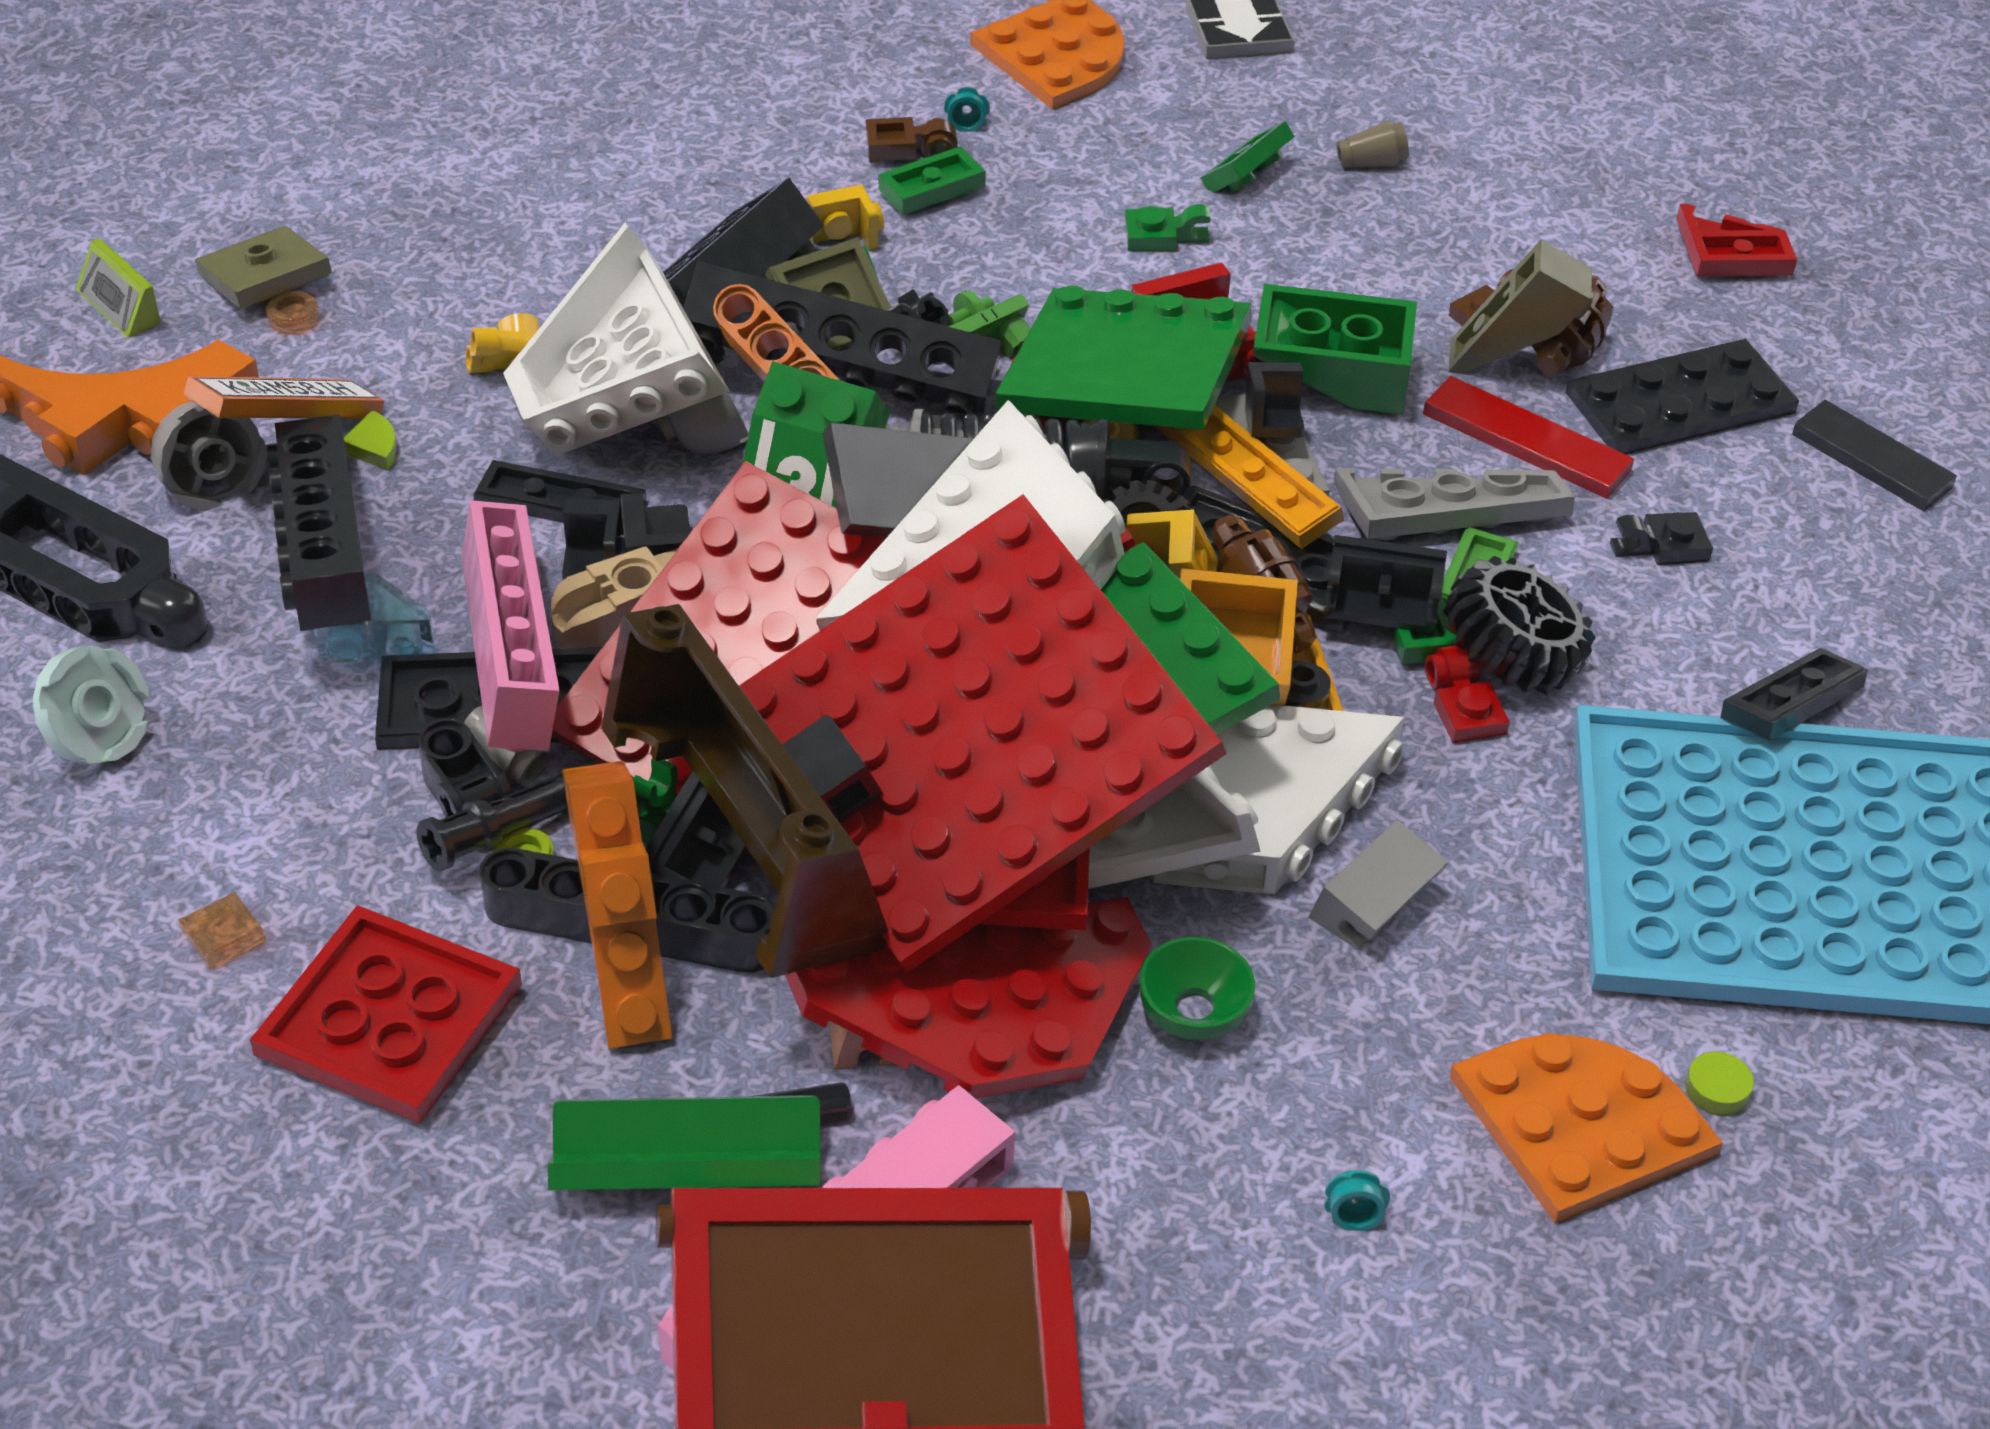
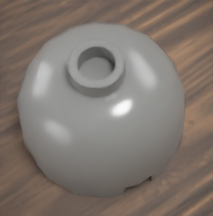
[656,392,749,454]
[151,401,267,511]

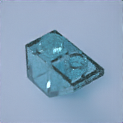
[314,573,436,662]

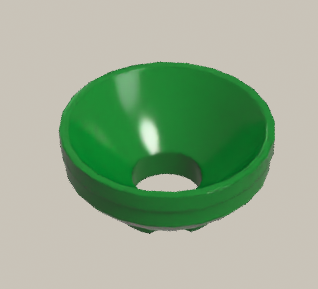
[1139,937,1256,1040]

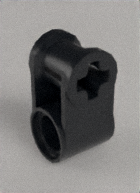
[418,718,512,817]

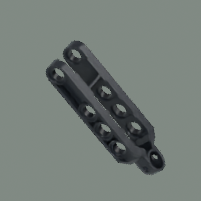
[0,454,208,648]

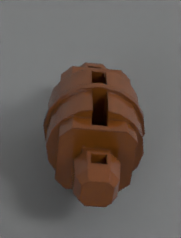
[1531,275,1614,377]
[1212,514,1316,653]

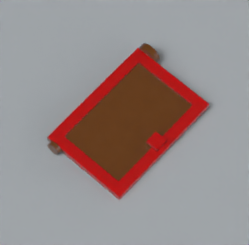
[656,1188,1091,1429]

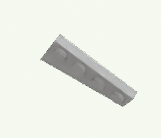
[1334,468,1575,540]

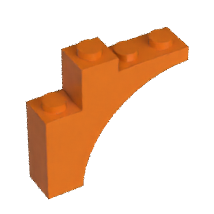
[0,339,259,475]
[562,761,672,1049]

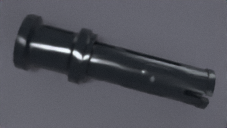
[417,766,580,872]

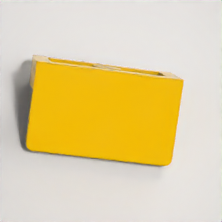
[1126,509,1218,578]

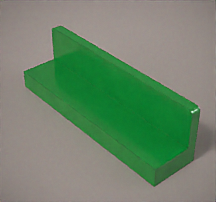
[548,1095,821,1190]

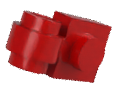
[1425,646,1510,743]

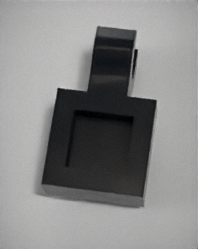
[1609,512,1713,565]

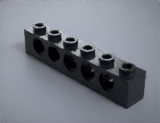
[683,261,1002,416]
[266,414,371,631]

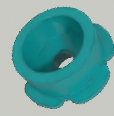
[944,87,990,132]
[1324,1170,1390,1231]

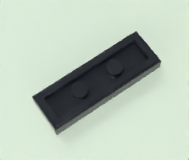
[1792,399,1957,512]
[473,460,647,535]
[1720,648,1868,740]

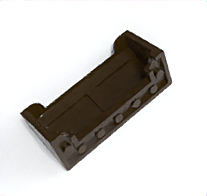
[601,604,888,978]

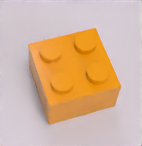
[1179,568,1298,706]

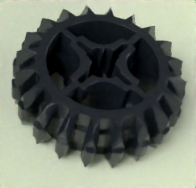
[1443,556,1596,694]

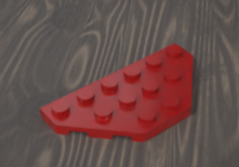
[785,897,1152,1099]

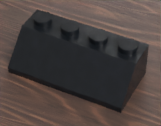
[663,177,824,307]

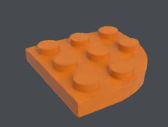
[970,0,1124,110]
[1449,1033,1723,1223]

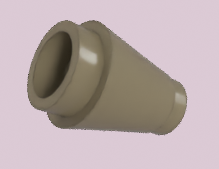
[1336,120,1409,169]

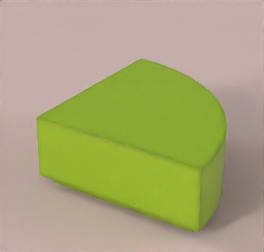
[344,410,396,471]

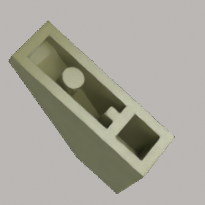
[1448,239,1594,373]

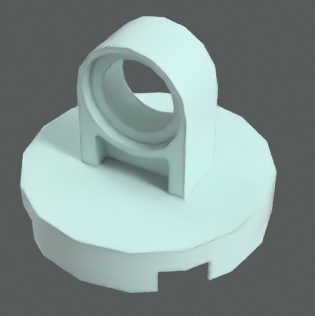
[32,645,150,765]

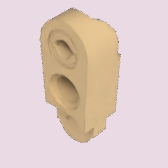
[551,546,678,649]

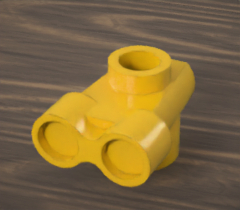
[466,313,540,373]

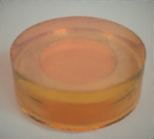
[266,291,320,334]

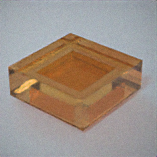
[178,892,266,970]

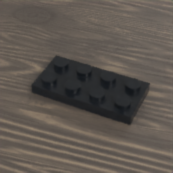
[1565,339,1799,454]

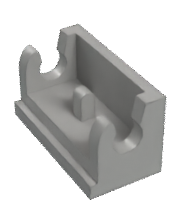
[1308,819,1448,950]

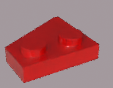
[1676,204,1797,277]

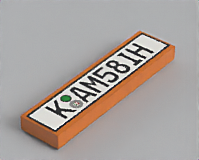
[183,376,385,419]

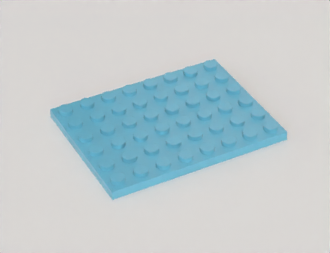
[1573,705,1990,1024]

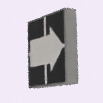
[1185,0,1294,59]

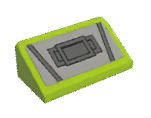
[76,238,160,337]

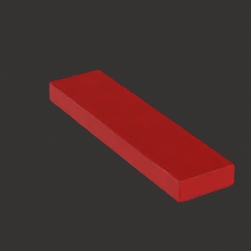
[1423,375,1634,499]

